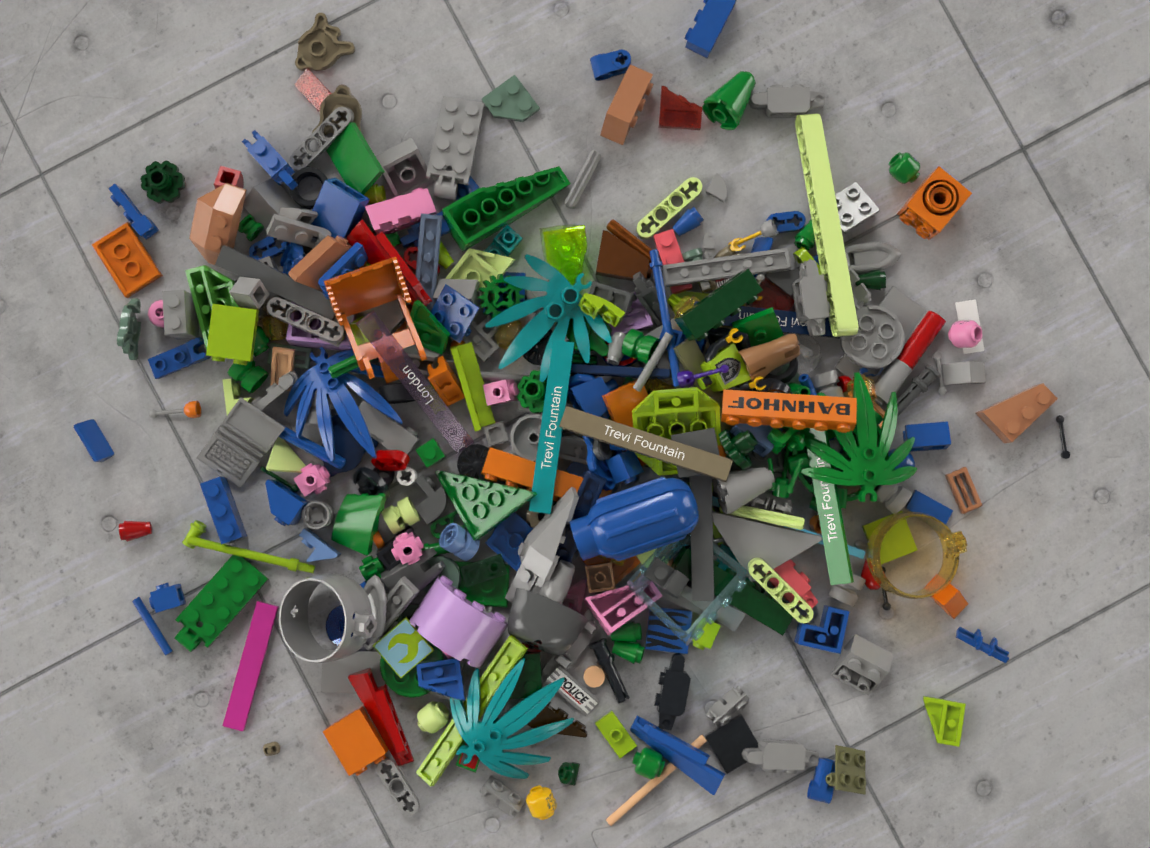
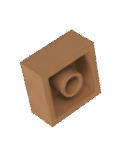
[585,562,616,593]

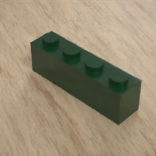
[675,269,763,341]

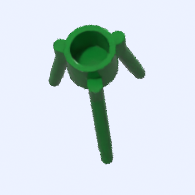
[768,445,804,498]

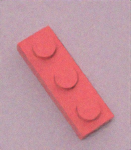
[653,229,692,294]

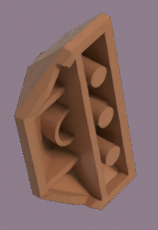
[189,183,247,266]

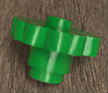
[517,370,548,414]

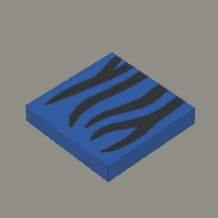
[645,606,692,654]

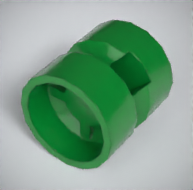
[622,329,661,364]
[227,360,269,394]

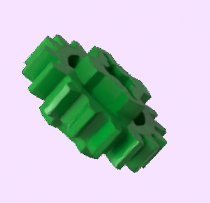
[477,274,524,319]

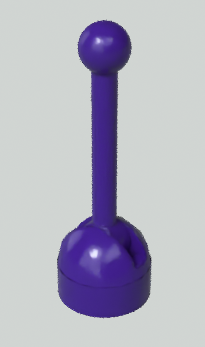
[677,364,729,388]

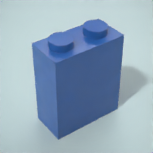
[311,178,370,244]

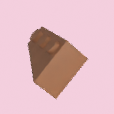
[976,383,1058,443]

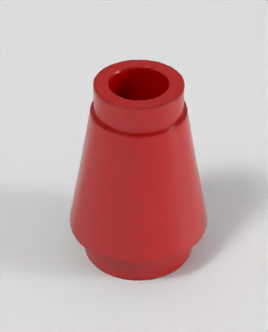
[119,521,152,542]

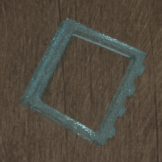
[627,533,749,646]

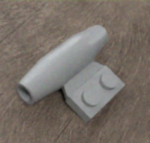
[505,560,575,643]

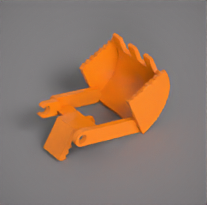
[324,257,427,384]

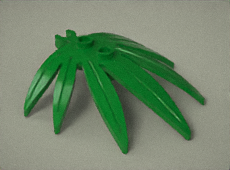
[799,372,917,502]

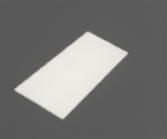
[955,299,984,354]

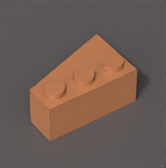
[600,64,654,145]

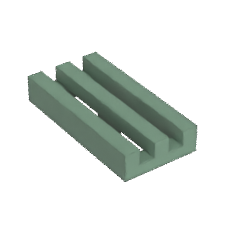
[267,343,313,370]

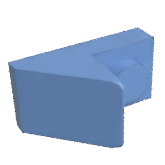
[299,528,341,562]

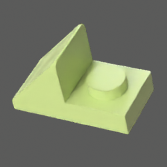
[222,378,254,415]

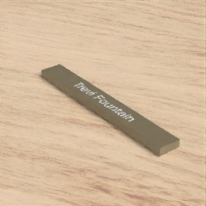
[559,406,733,482]

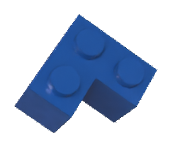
[794,605,849,654]

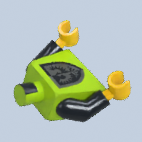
[697,328,766,394]

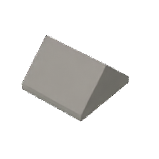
[243,178,302,231]

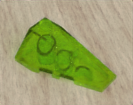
[539,225,587,286]

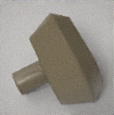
[263,742,280,756]

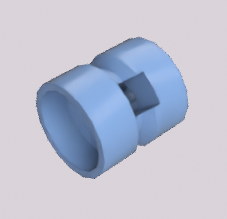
[439,523,480,561]

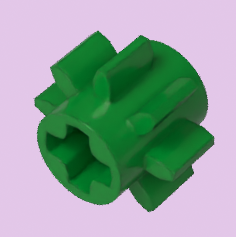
[359,555,386,581]

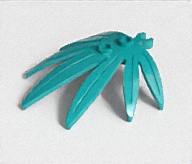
[485,254,612,382]
[450,658,574,779]

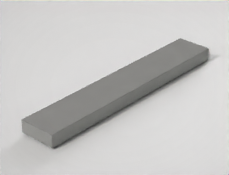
[661,248,792,287]

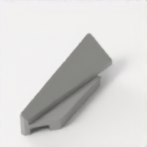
[654,583,746,632]

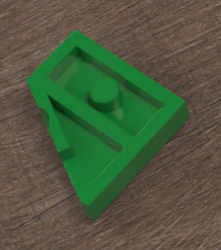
[406,300,450,355]

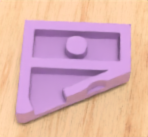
[608,292,653,336]

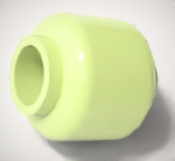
[417,701,449,734]

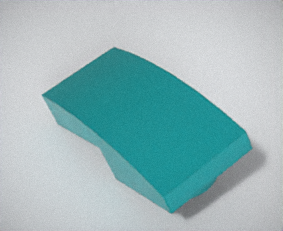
[484,225,523,257]

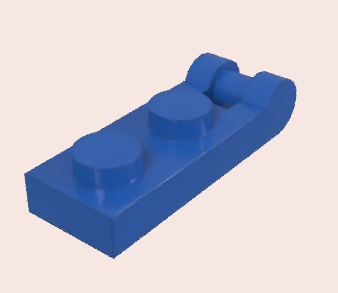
[318,242,368,299]

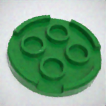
[380,639,444,698]

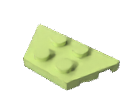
[445,248,515,304]

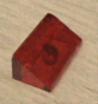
[294,68,332,112]

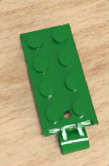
[174,555,269,652]

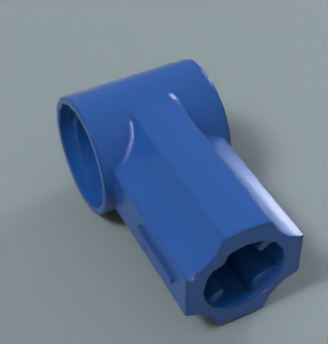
[807,757,835,804]

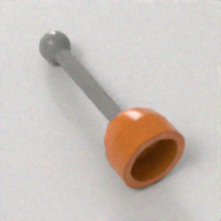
[149,401,201,418]

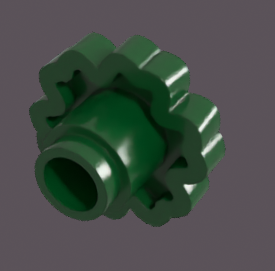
[141,161,185,204]
[718,429,758,470]

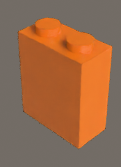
[323,706,389,776]

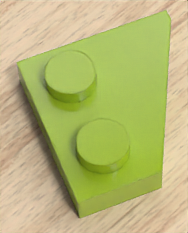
[923,696,966,747]

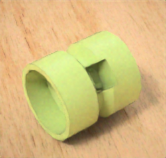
[381,496,421,535]

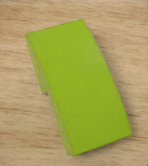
[578,293,625,328]

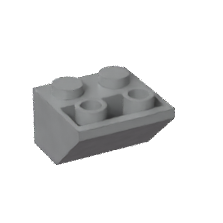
[831,634,893,696]

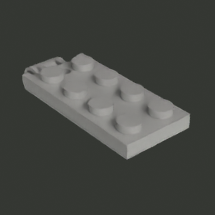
[426,96,484,200]

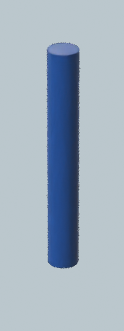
[132,597,173,656]

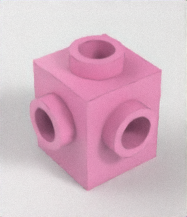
[293,463,331,497]
[391,532,424,565]

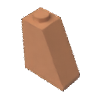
[288,235,351,292]

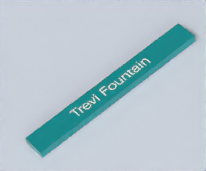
[529,340,574,514]

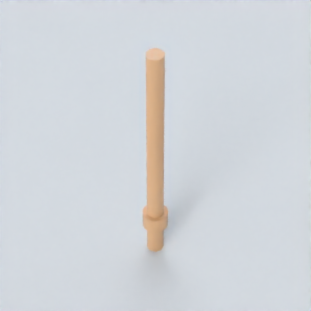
[606,735,707,826]

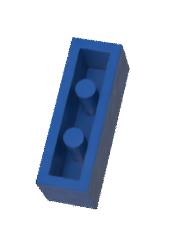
[684,0,737,59]
[200,476,247,544]

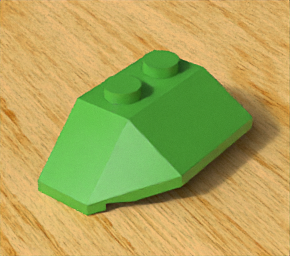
[185,265,239,350]

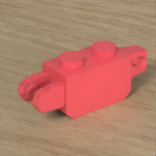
[764,559,818,608]

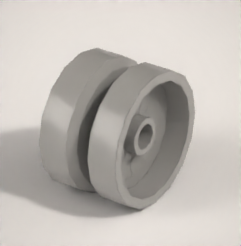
[510,414,542,462]

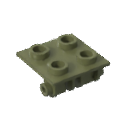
[825,745,866,795]

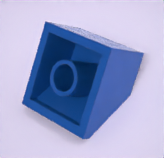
[265,479,310,526]

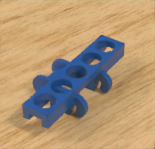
[956,627,1009,663]

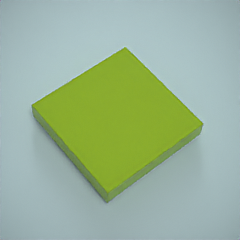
[862,511,918,566]

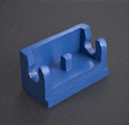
[903,421,951,452]

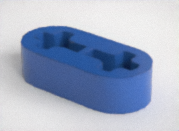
[766,211,806,234]
[249,236,289,260]

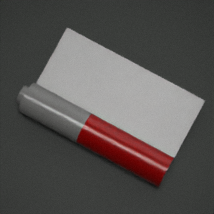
[834,286,946,406]

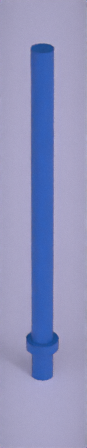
[649,249,680,388]

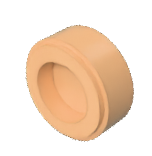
[584,665,605,688]

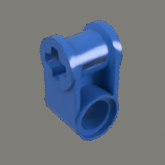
[590,49,631,81]

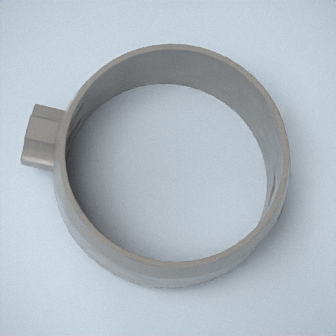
[279,573,377,663]

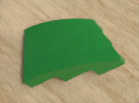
[331,493,386,556]

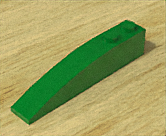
[442,166,571,252]

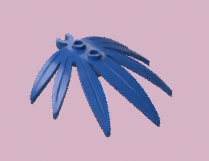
[284,347,403,464]

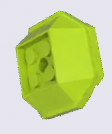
[632,387,721,476]

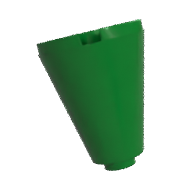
[702,71,756,130]

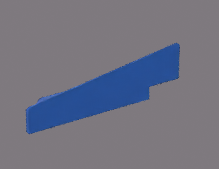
[630,715,725,795]

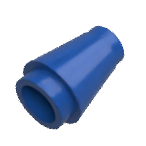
[672,207,704,237]

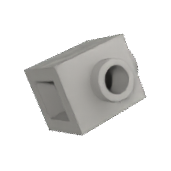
[229,277,269,310]

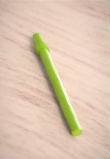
[187,536,315,574]

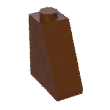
[595,230,652,281]

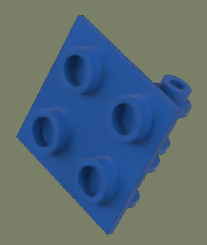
[431,284,480,343]

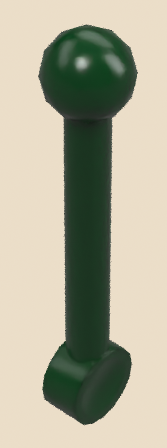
[259,466,299,492]

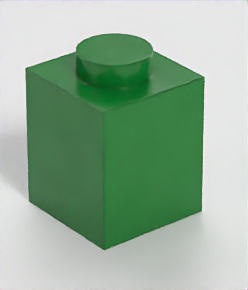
[416,438,447,468]

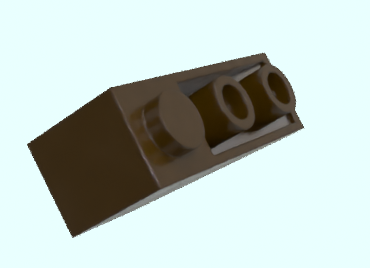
[527,702,588,738]

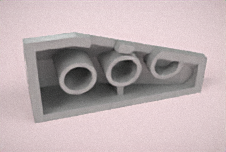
[518,487,579,582]

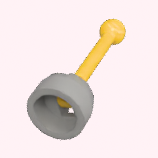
[728,219,778,245]

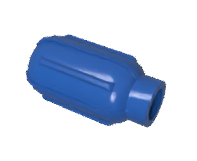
[570,477,699,561]

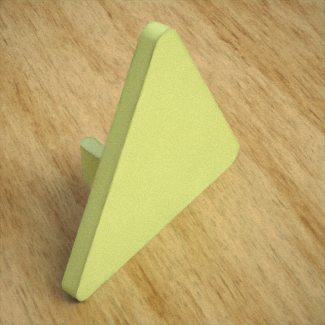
[266,437,306,473]

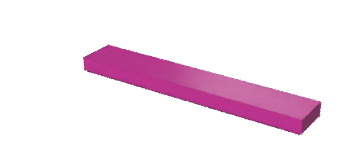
[222,601,279,732]

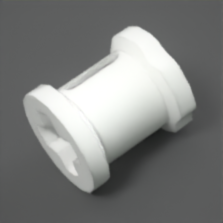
[397,467,418,486]

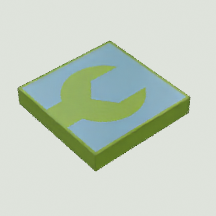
[373,617,434,678]

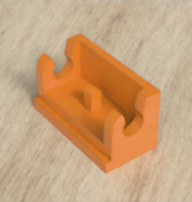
[427,355,465,407]

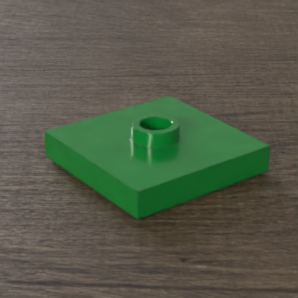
[732,307,784,347]

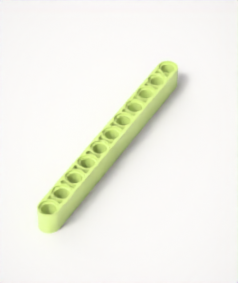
[795,113,858,337]

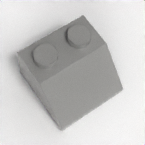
[376,137,434,197]

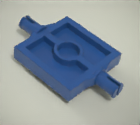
[485,512,533,571]

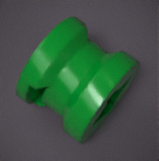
[238,214,264,241]

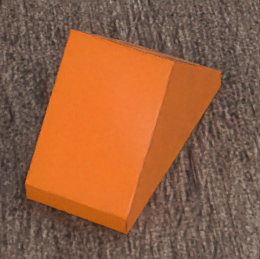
[922,574,968,619]

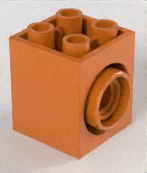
[897,166,972,240]

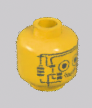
[526,785,557,820]

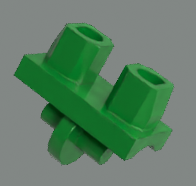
[767,426,806,455]

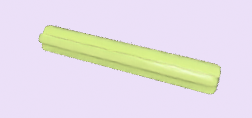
[719,505,805,530]

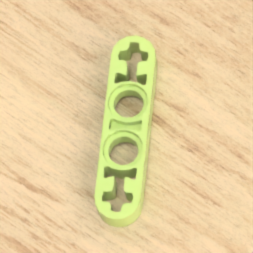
[636,177,702,239]
[747,558,814,624]

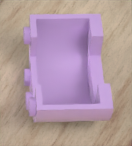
[409,575,508,668]

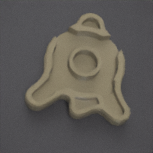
[295,13,355,71]
[312,84,365,138]

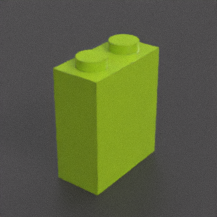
[206,304,259,365]

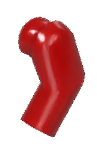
[861,558,881,590]

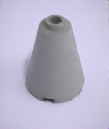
[712,467,775,514]

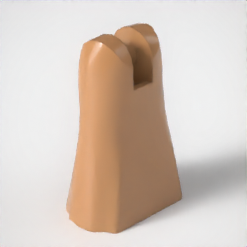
[738,334,800,383]

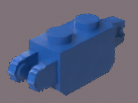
[242,130,298,190]

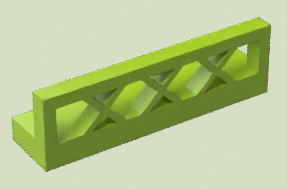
[451,341,495,432]

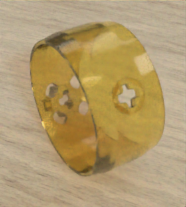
[866,512,968,599]

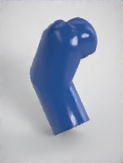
[798,374,817,395]

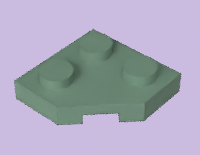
[481,75,540,122]

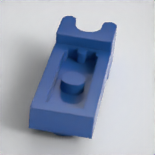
[108,184,159,240]
[148,337,211,379]

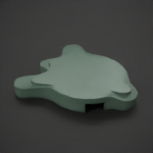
[117,298,141,360]

